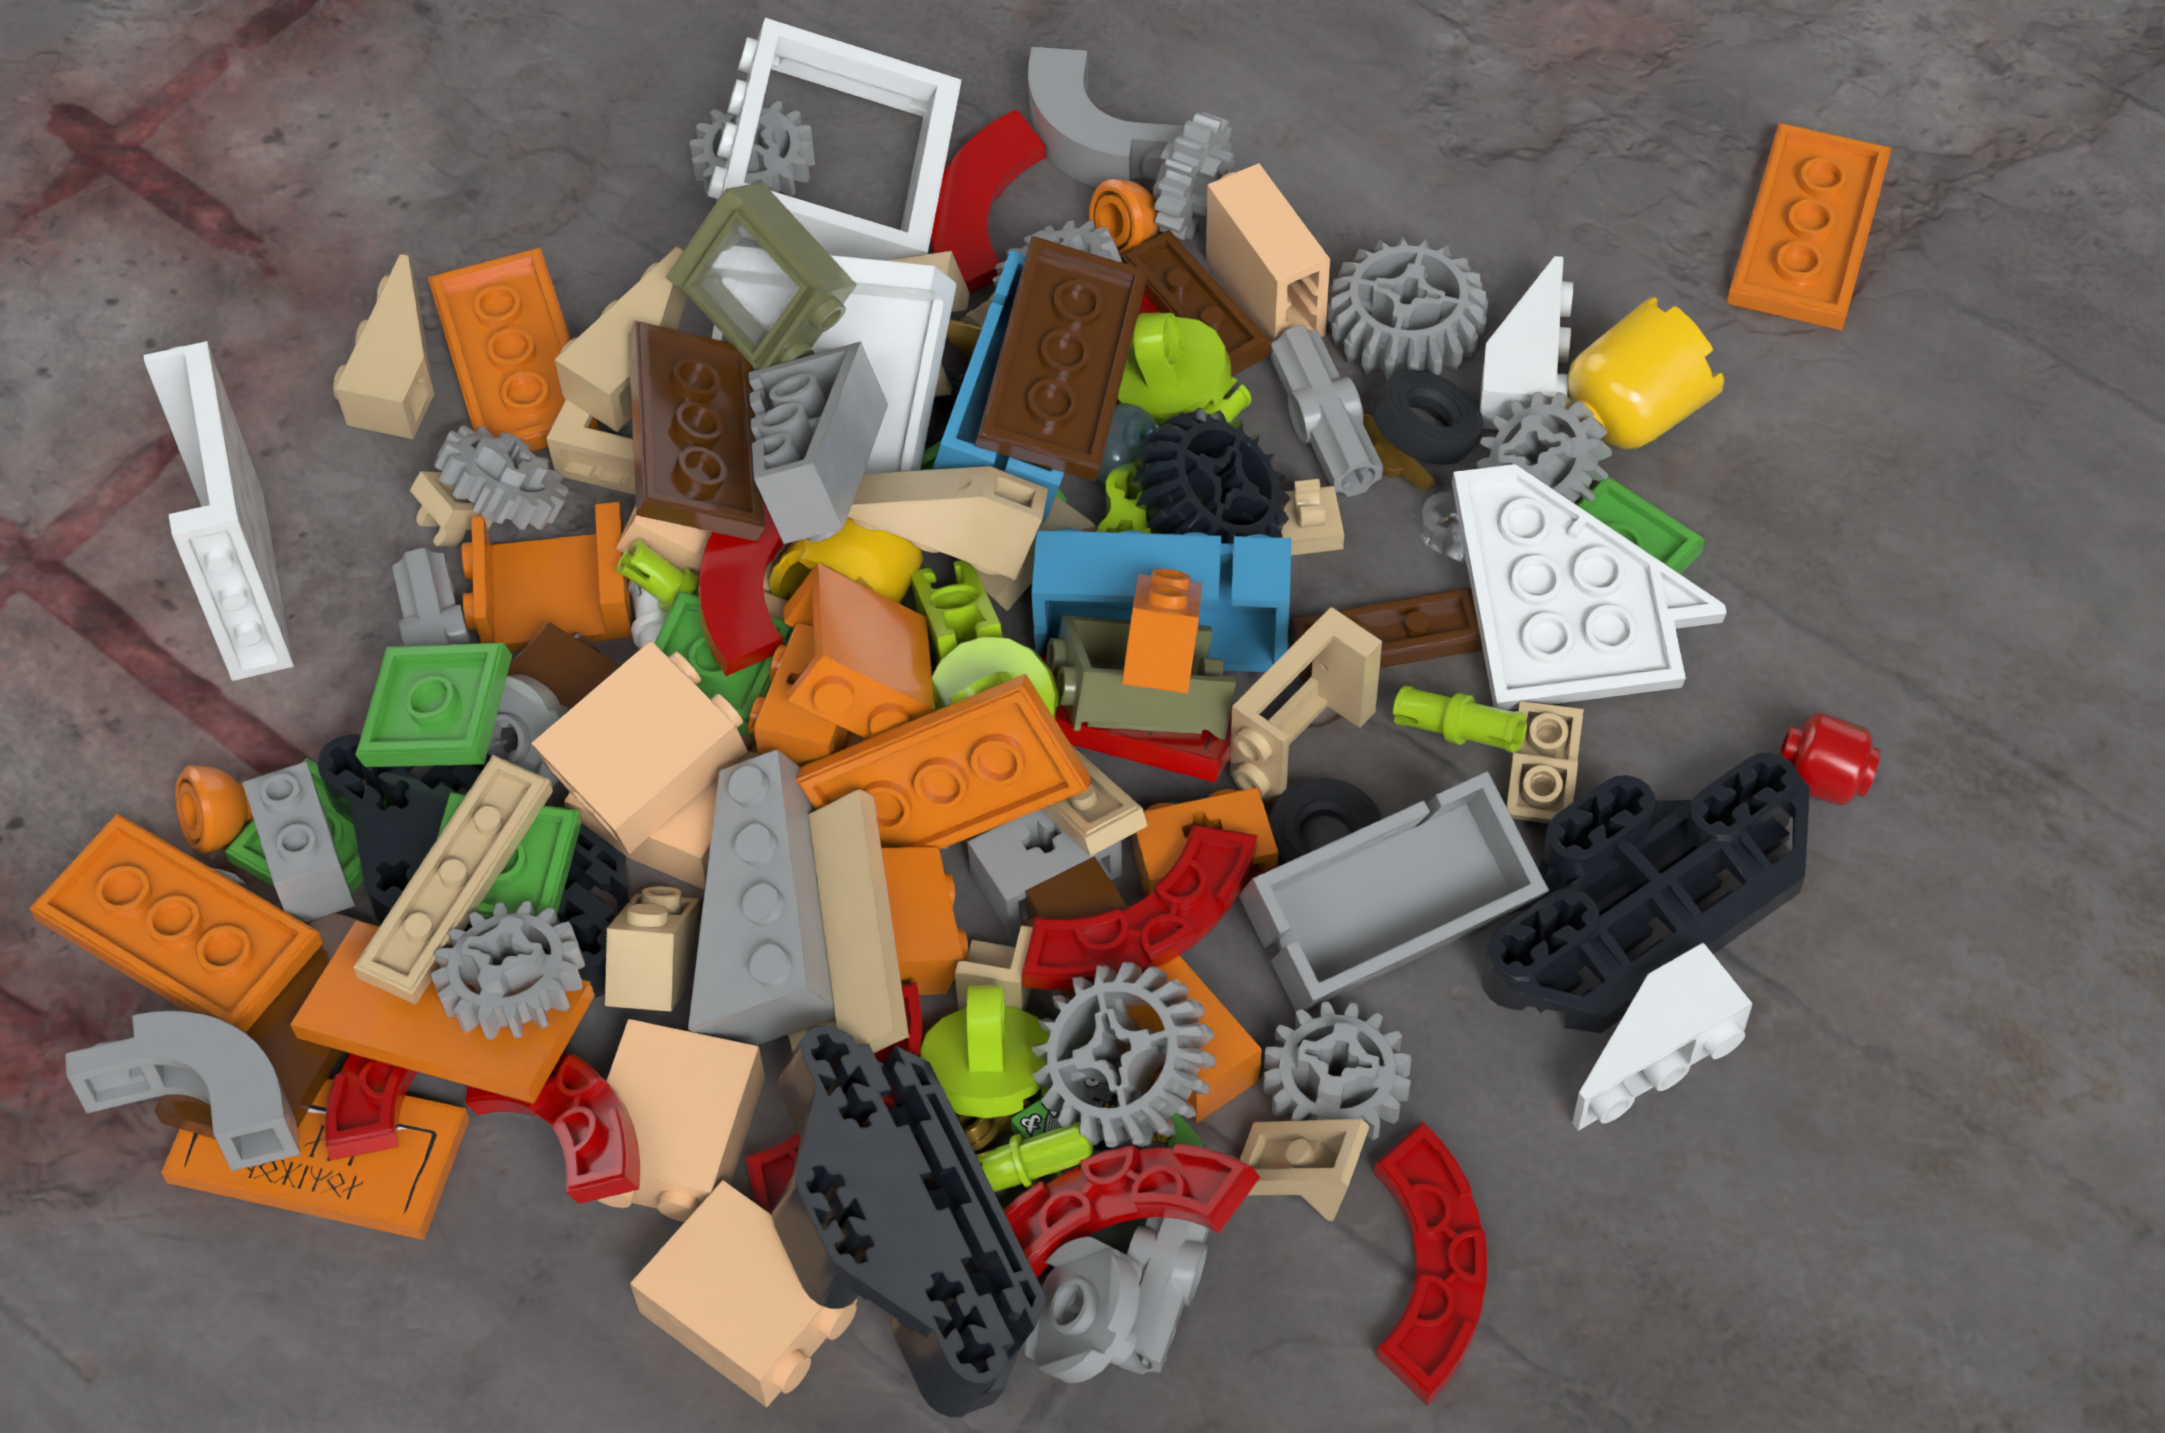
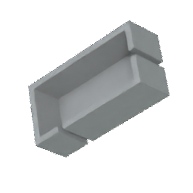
[1238,771,1549,1011]

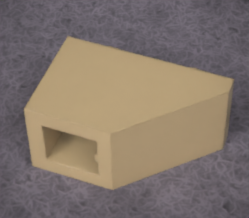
[605,886,700,1012]

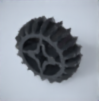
[1131,408,1291,544]

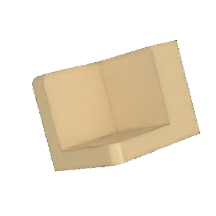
[955,925,1033,1012]

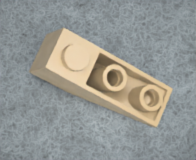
[555,246,688,432]
[333,254,435,439]
[848,466,1048,580]

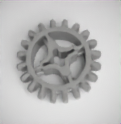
[1327,236,1488,380]
[1031,962,1217,1149]

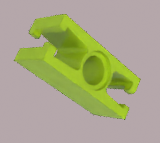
[911,560,1003,668]

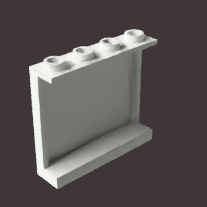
[711,245,957,474]
[143,341,294,681]

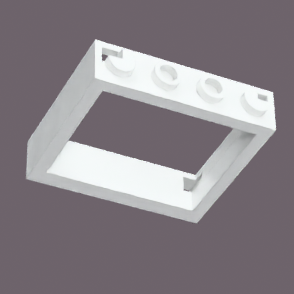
[707,18,961,261]

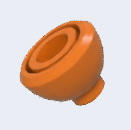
[1089,179,1160,257]
[175,765,253,855]

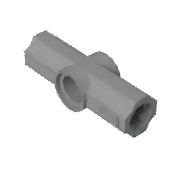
[1270,325,1383,497]
[392,548,471,646]
[1119,1217,1210,1375]

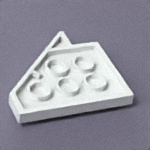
[1452,464,1726,710]

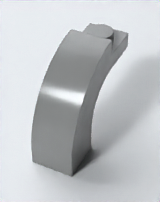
[1028,47,1184,188]
[65,1011,300,1171]

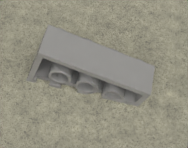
[749,341,888,544]
[688,749,836,1046]

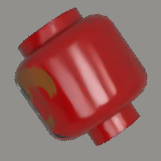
[1779,713,1881,806]

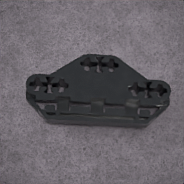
[317,734,631,998]
[1482,753,1810,1033]
[772,1026,1047,1417]

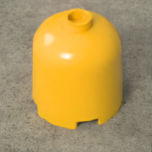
[1568,297,1724,450]
[769,517,923,604]

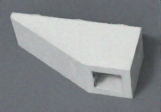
[1479,256,1573,430]
[1572,943,1753,1131]

